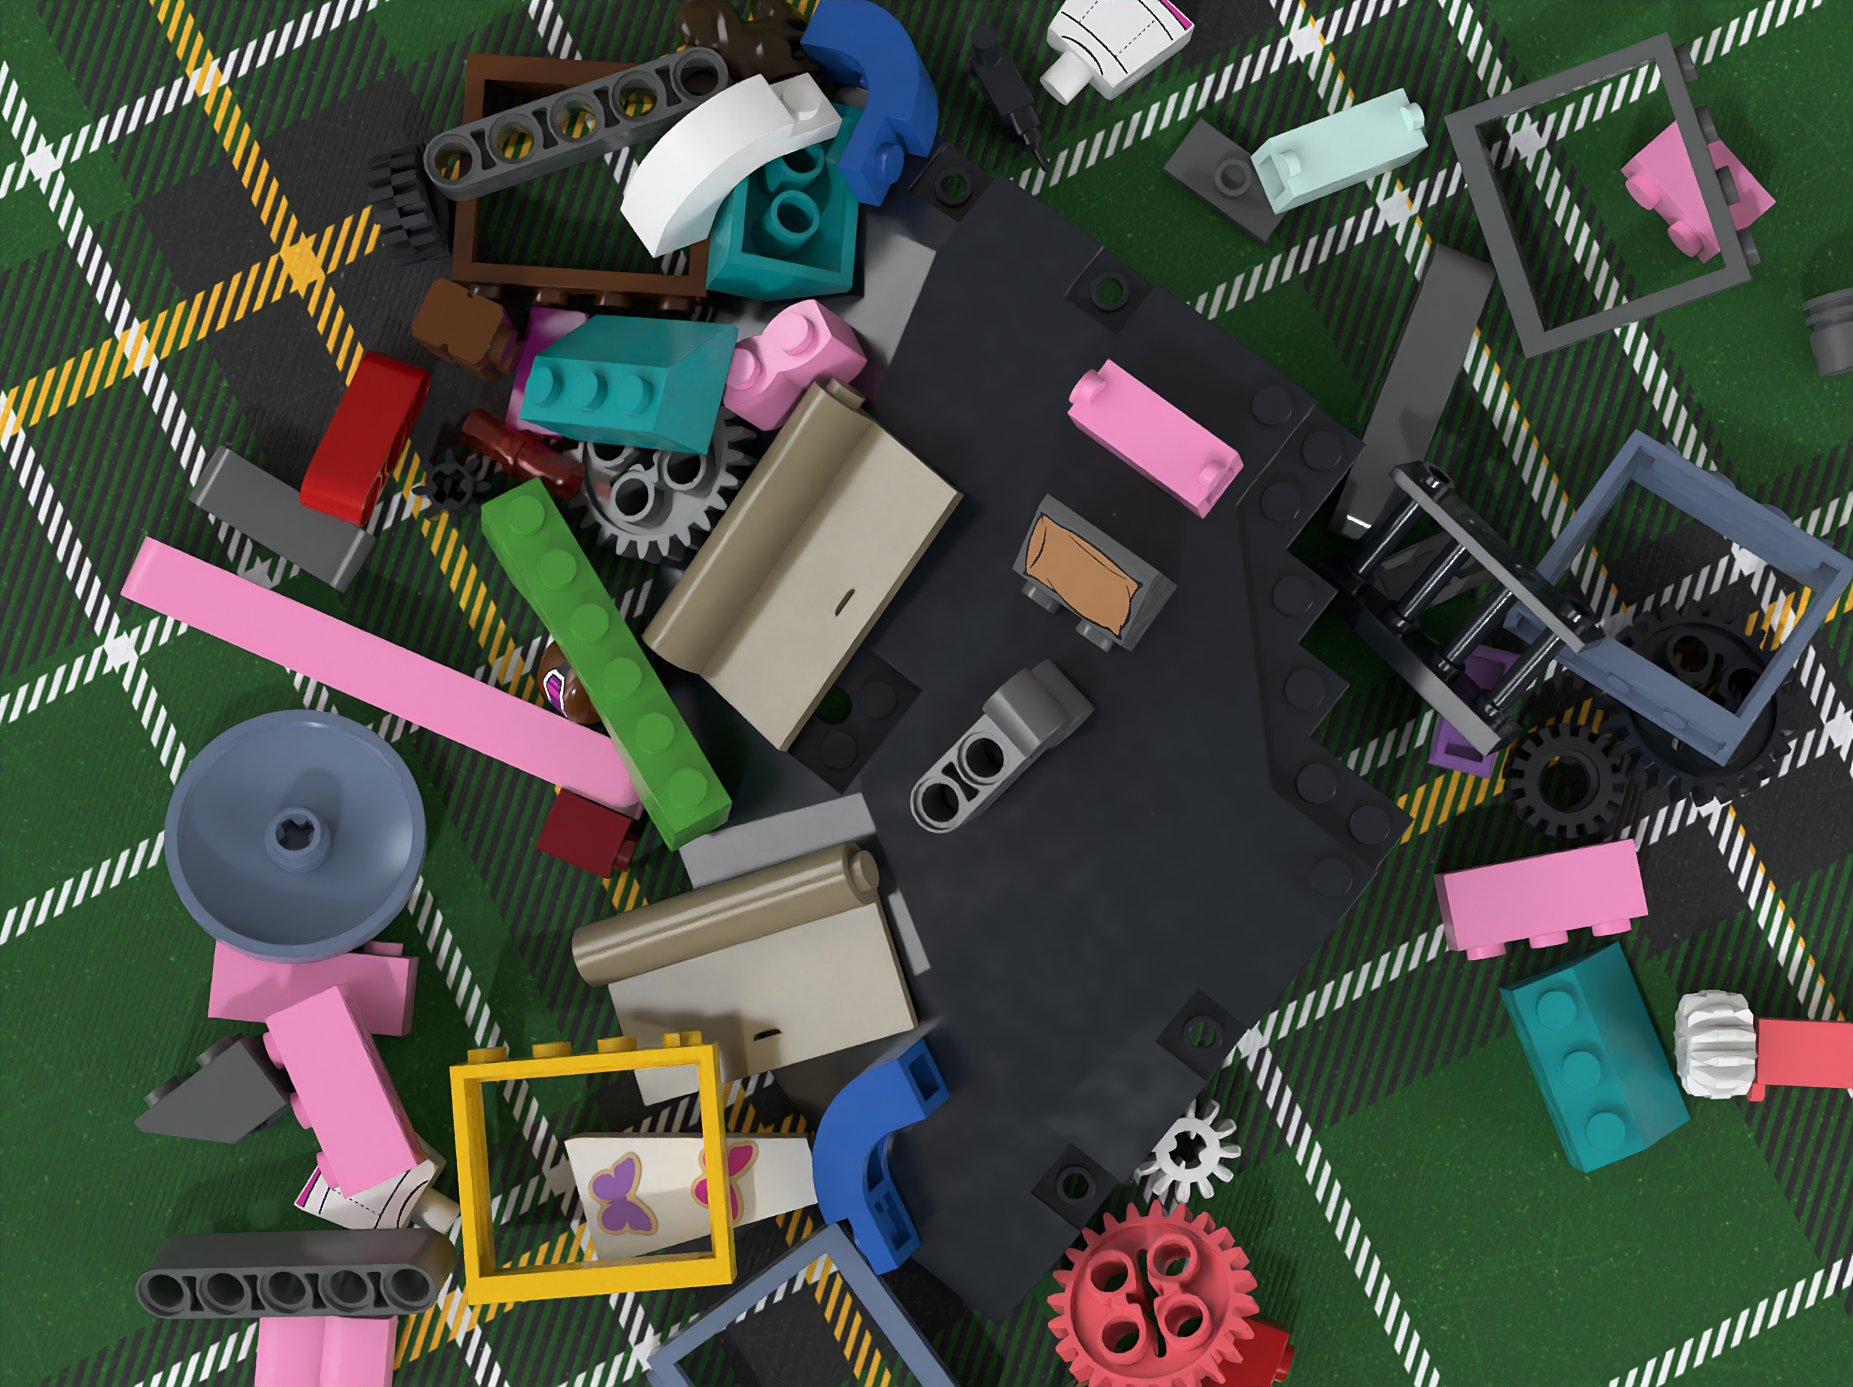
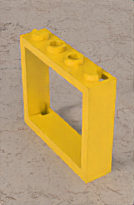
[450,1030,737,1305]

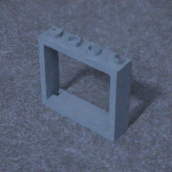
[1503,429,1853,767]
[646,1220,962,1387]

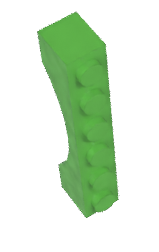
[481,476,732,852]

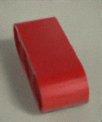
[299,349,432,527]

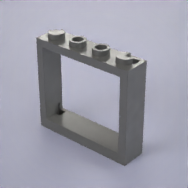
[1444,32,1761,359]

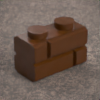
[411,277,526,383]

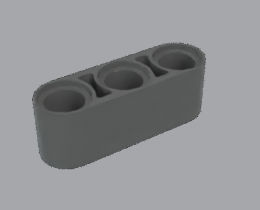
[187,444,377,593]

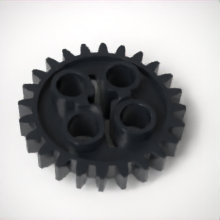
[1592,599,1799,807]

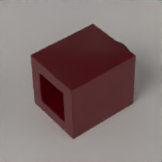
[535,789,641,879]

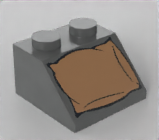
[1012,493,1178,652]

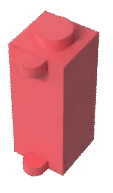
[1746,1016,1853,1102]

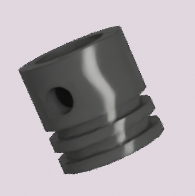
[1800,287,1853,378]

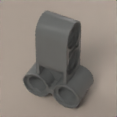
[910,659,1095,834]

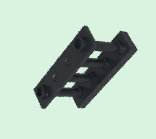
[1310,460,1607,757]

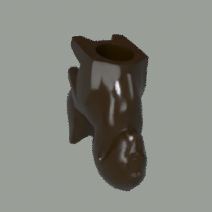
[674,0,821,85]

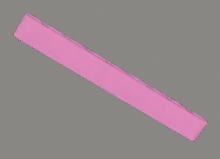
[120,536,645,820]

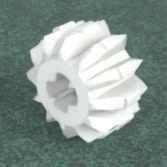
[1673,990,1758,1099]
[1136,1099,1241,1203]

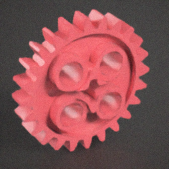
[1047,1200,1259,1387]

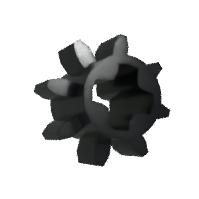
[412,449,495,531]

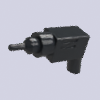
[970,23,1051,172]

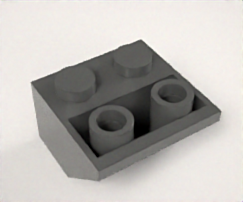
[133,1032,296,1144]

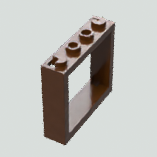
[451,53,719,316]

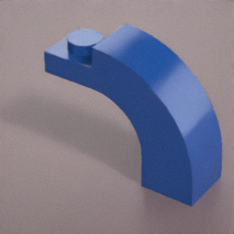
[800,0,938,207]
[812,1037,950,1276]

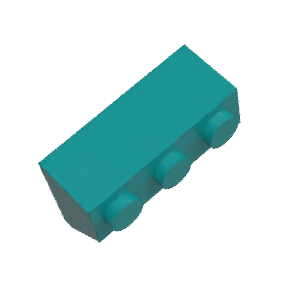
[706,102,864,302]
[519,314,739,455]
[1499,941,1691,1173]

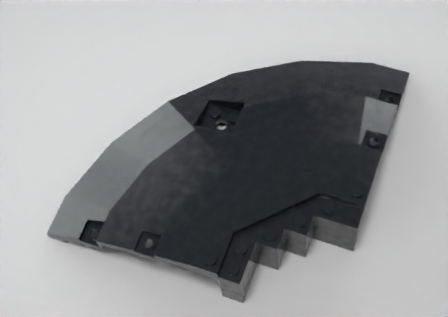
[649,84,1415,1326]

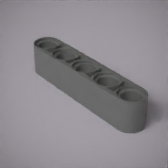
[423,46,731,202]
[1324,243,1497,545]
[135,1228,457,1319]

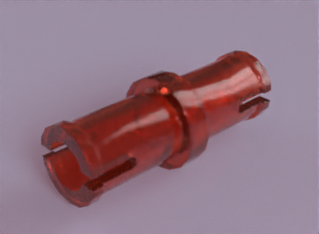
[460,408,586,501]

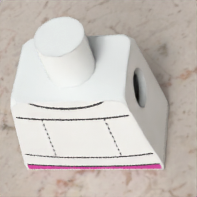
[1040,0,1195,105]
[293,1133,461,1235]

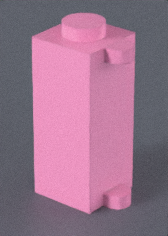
[1068,359,1244,519]

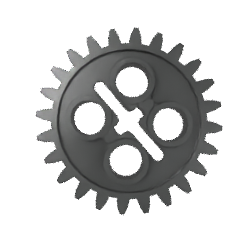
[562,398,758,564]

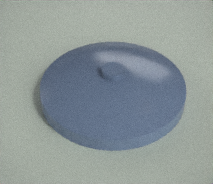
[164,709,427,964]

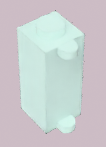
[1250,88,1428,215]

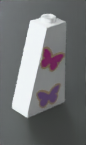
[564,1132,818,1260]

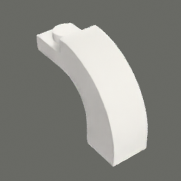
[620,72,842,258]

